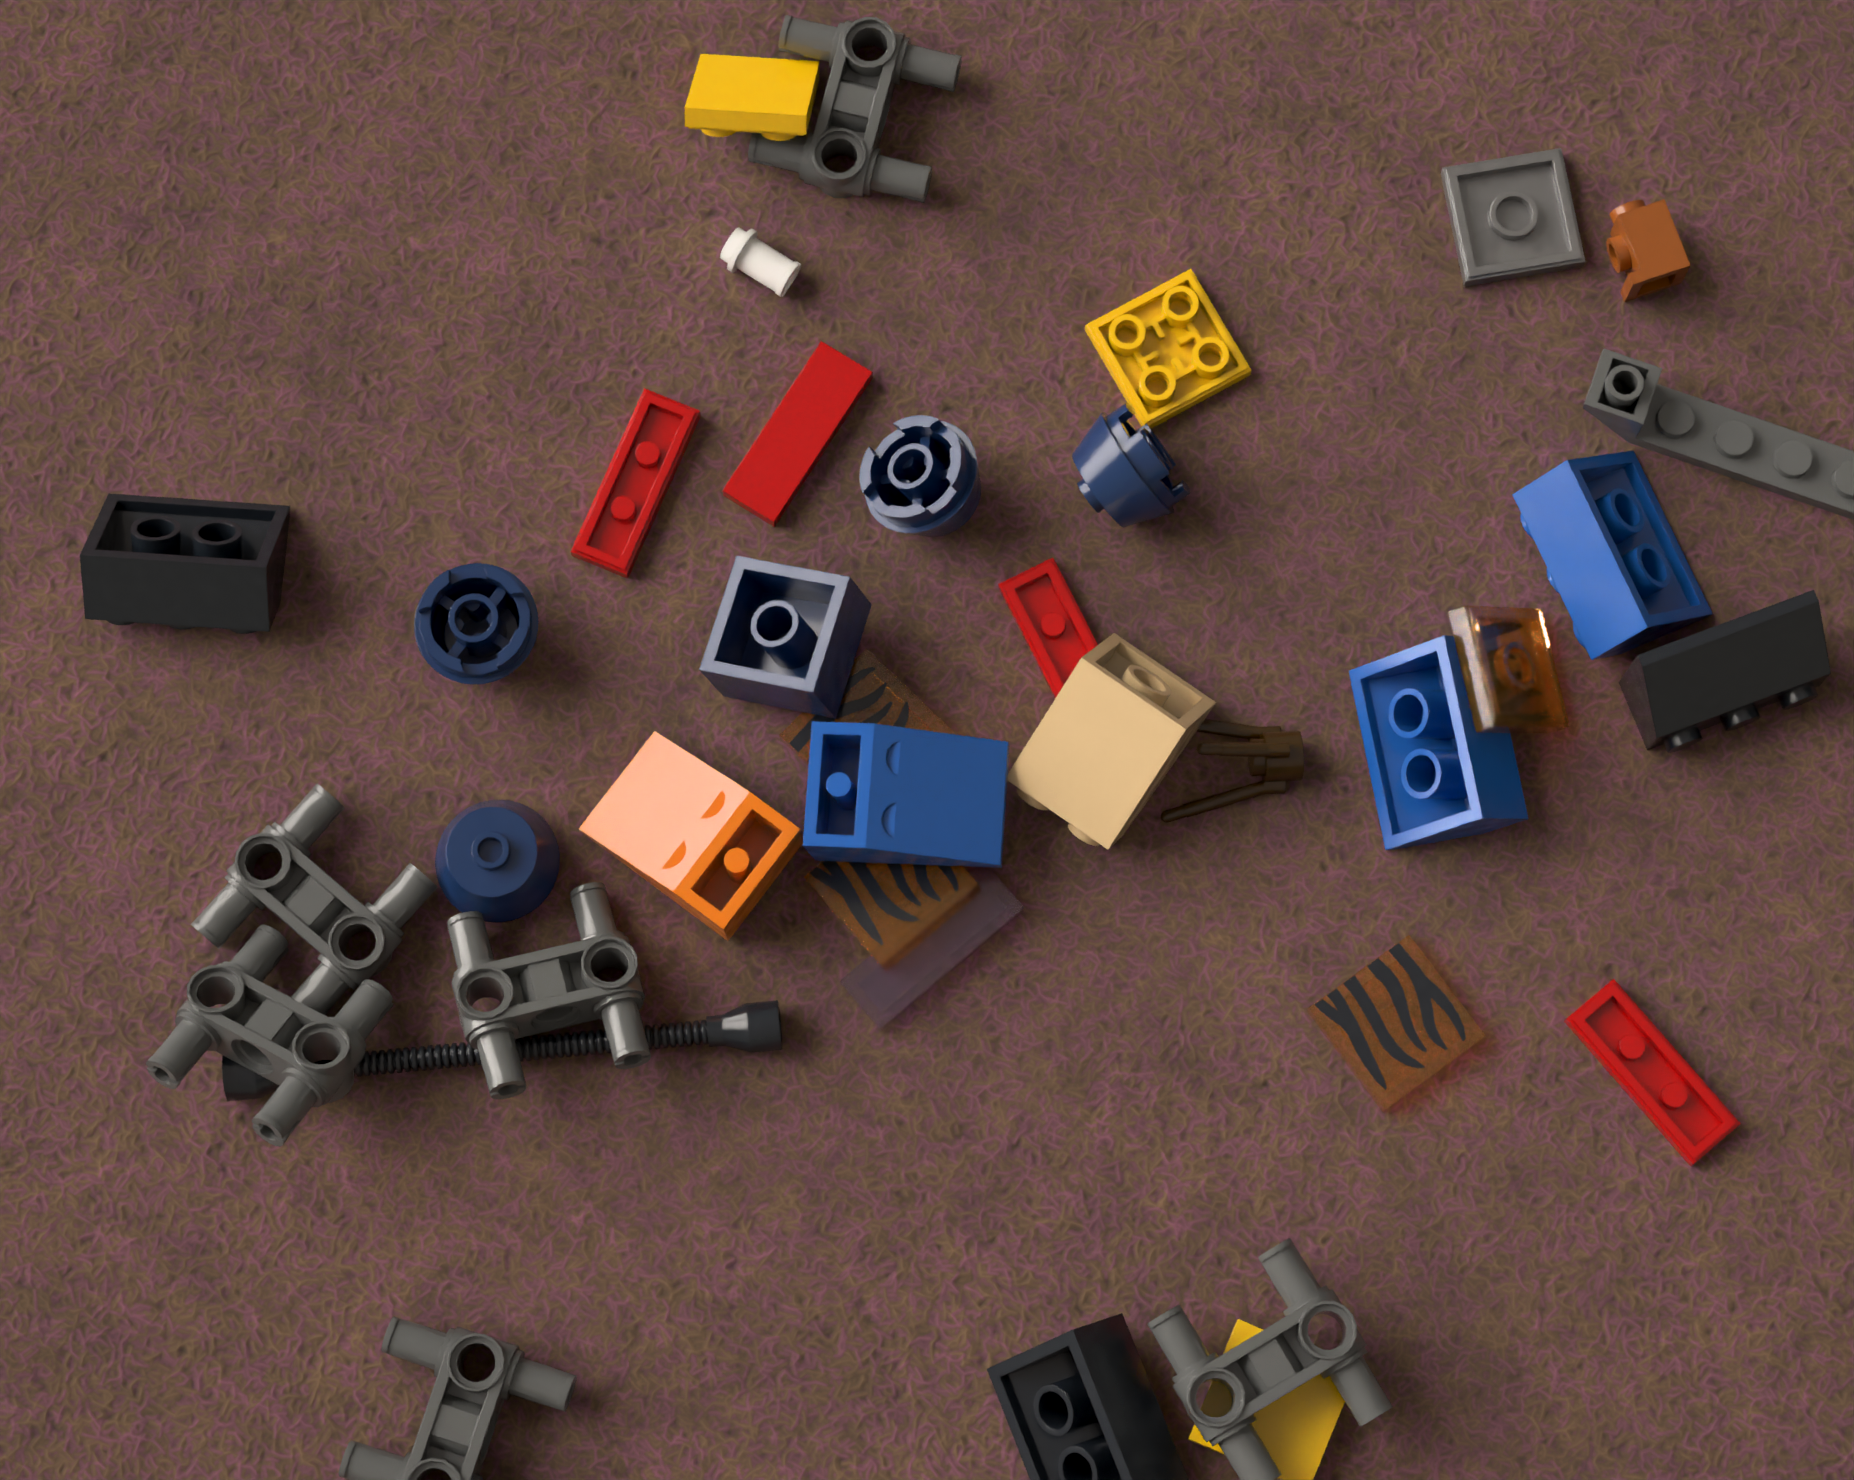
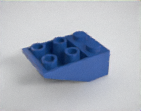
[803,721,1010,868]

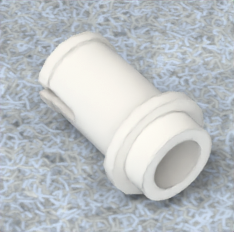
[720,227,801,297]

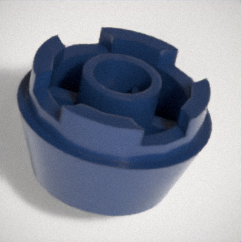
[1072,402,1191,528]
[859,415,981,537]
[414,563,539,684]
[435,800,560,923]

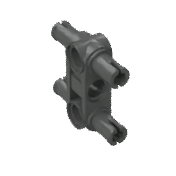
[748,15,962,203]
[190,784,438,1015]
[447,882,651,1099]
[146,924,393,1147]
[1147,1238,1393,1480]
[339,1317,577,1480]

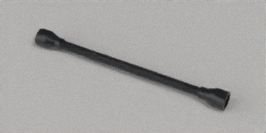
[222,1000,783,1101]

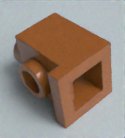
[1606,199,1691,302]

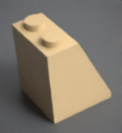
[1007,633,1216,850]

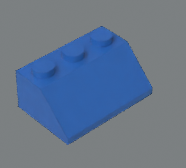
[1512,450,1713,660]
[1349,635,1529,850]

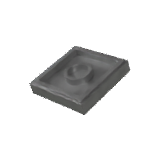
[1441,148,1585,287]

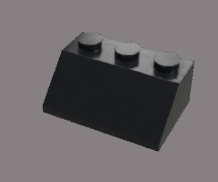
[80,493,291,634]
[1619,590,1831,753]
[987,1313,1189,1480]

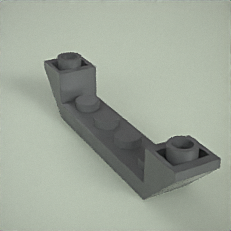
[1582,348,1854,520]

